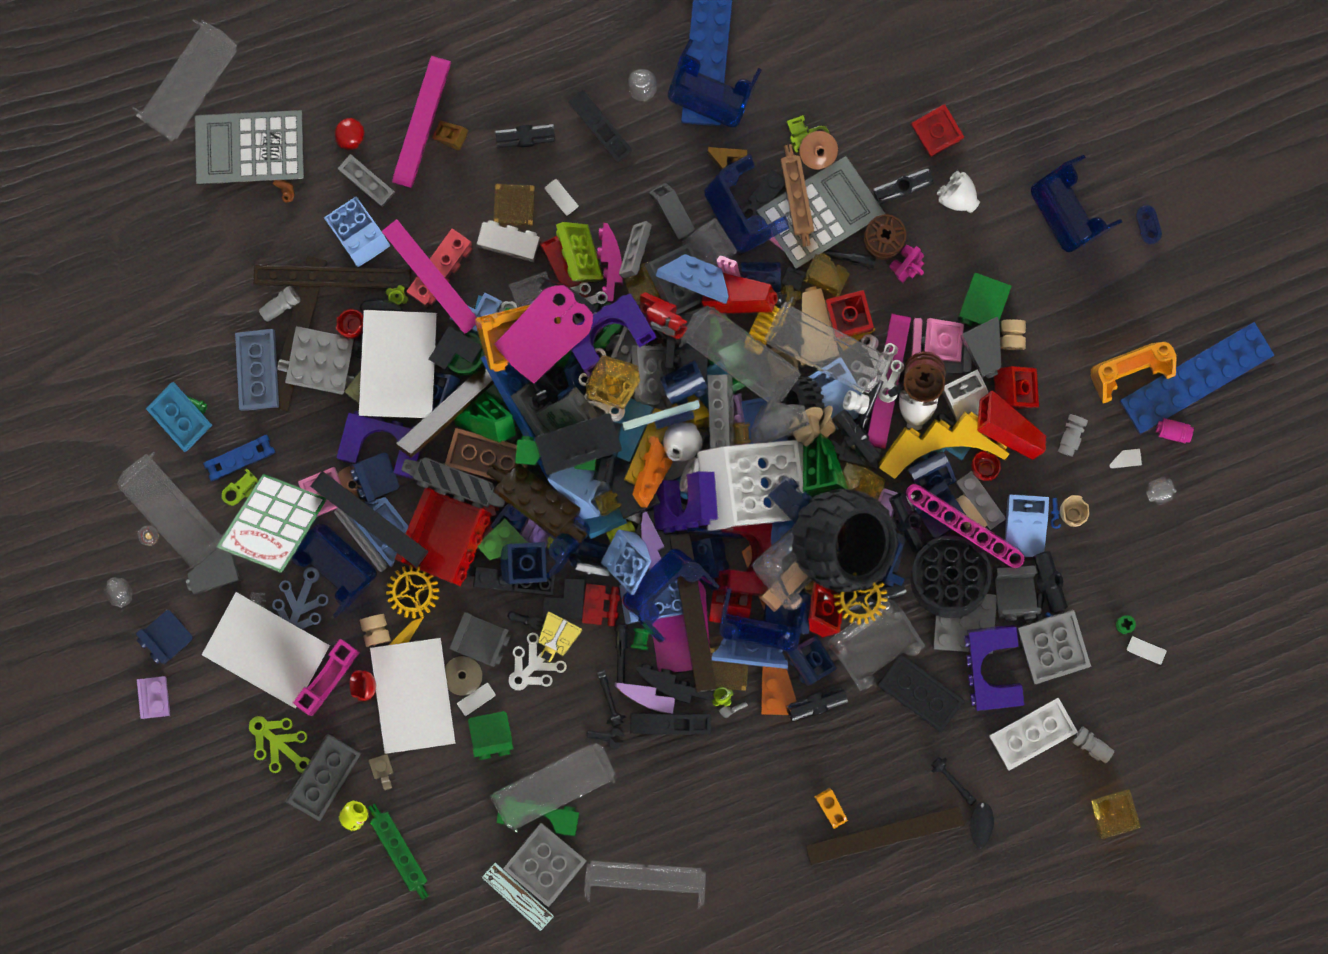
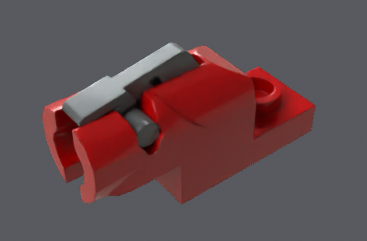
[640,292,687,339]

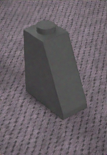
[649,183,695,239]
[960,317,1001,379]
[186,548,241,594]

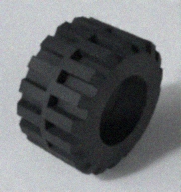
[771,376,824,427]

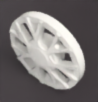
[679,457,699,493]

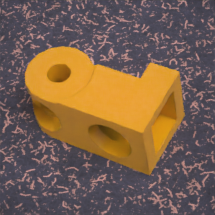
[814,788,848,829]

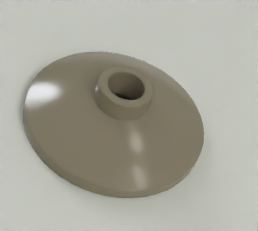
[445,656,482,696]

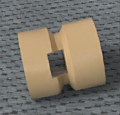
[1000,320,1026,350]
[359,614,391,647]

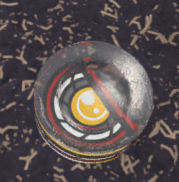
[138,526,159,546]

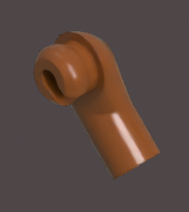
[273,180,295,203]

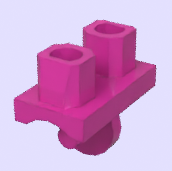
[890,245,924,283]

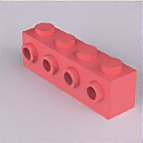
[406,228,472,308]

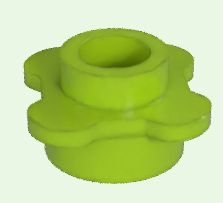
[386,285,408,305]
[712,687,733,707]

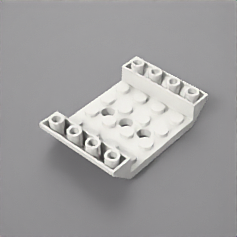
[697,440,812,530]

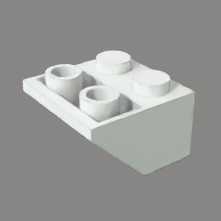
[942,369,988,421]

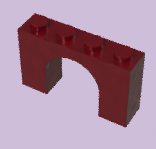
[718,523,773,596]

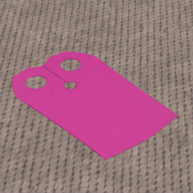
[494,285,593,383]
[650,578,711,672]

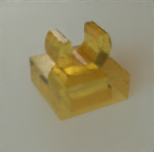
[781,285,802,308]
[595,490,621,516]

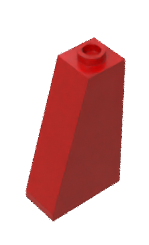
[539,236,588,298]
[702,273,778,314]
[977,391,1046,460]

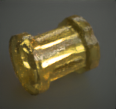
[732,422,751,444]

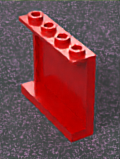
[395,488,491,587]

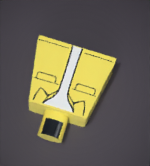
[538,612,582,662]

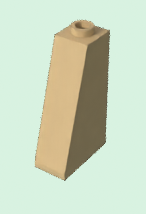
[800,286,839,368]

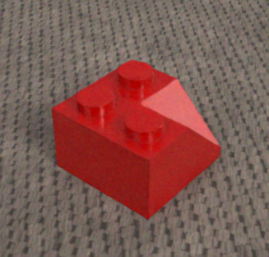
[825,290,874,341]

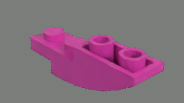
[597,223,623,304]

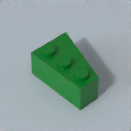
[454,391,516,443]
[803,433,848,498]

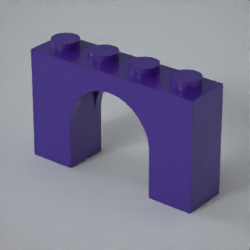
[571,293,657,378]
[337,411,422,479]
[654,472,718,533]
[964,625,1024,711]

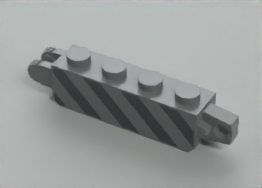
[401,458,507,509]

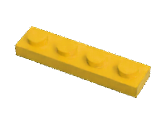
[624,408,672,485]

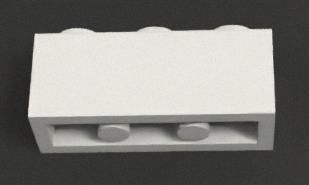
[477,220,540,262]

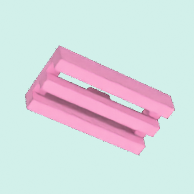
[717,256,741,277]
[912,318,922,356]

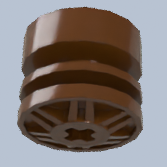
[863,214,906,260]
[904,351,946,402]

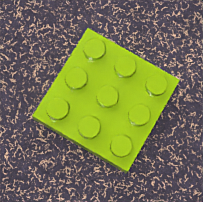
[556,222,604,282]

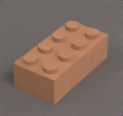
[445,428,528,482]

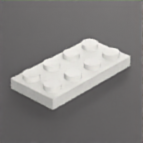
[989,698,1078,771]

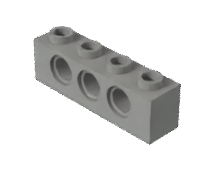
[708,374,735,449]

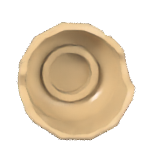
[1060,495,1089,527]

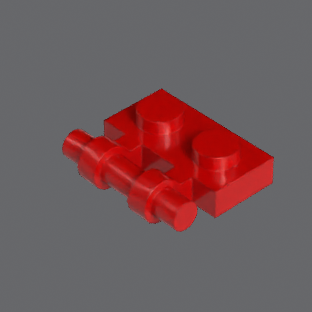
[582,584,621,627]

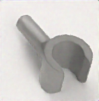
[719,701,748,718]

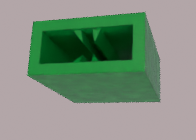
[958,273,1011,327]

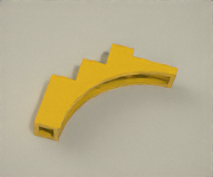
[878,411,1009,479]

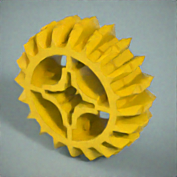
[745,306,781,355]
[386,565,440,618]
[834,572,888,625]

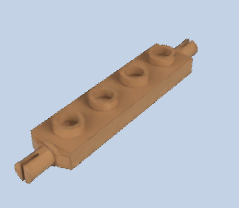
[780,144,814,247]

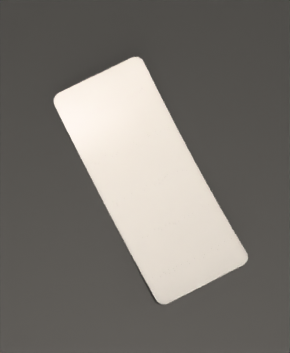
[545,179,579,215]
[1127,636,1167,665]
[457,683,496,716]

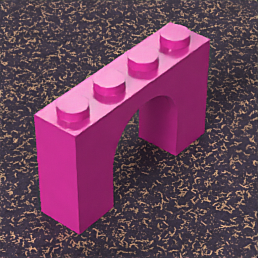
[293,639,360,716]

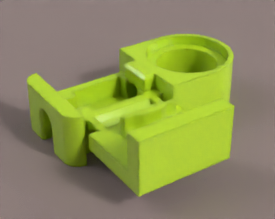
[786,116,830,153]
[222,469,259,506]

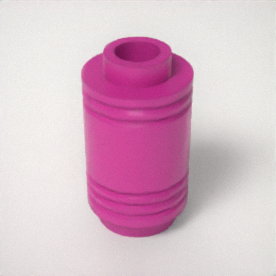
[1156,418,1194,443]

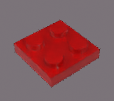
[911,104,964,158]

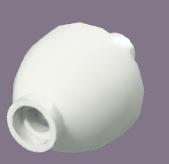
[937,171,980,213]
[899,390,939,430]
[663,422,702,462]

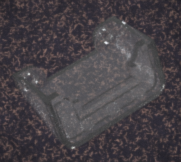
[752,527,839,610]
[828,600,925,691]

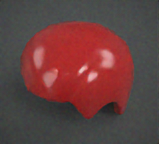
[335,118,365,150]
[335,309,364,339]
[971,450,1001,481]
[350,670,376,701]

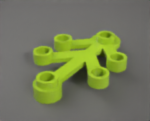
[249,716,310,773]

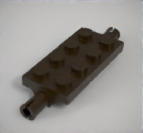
[486,464,588,543]

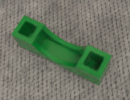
[515,436,596,471]
[497,796,579,836]

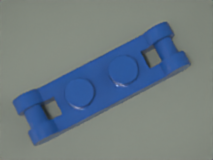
[203,435,275,481]

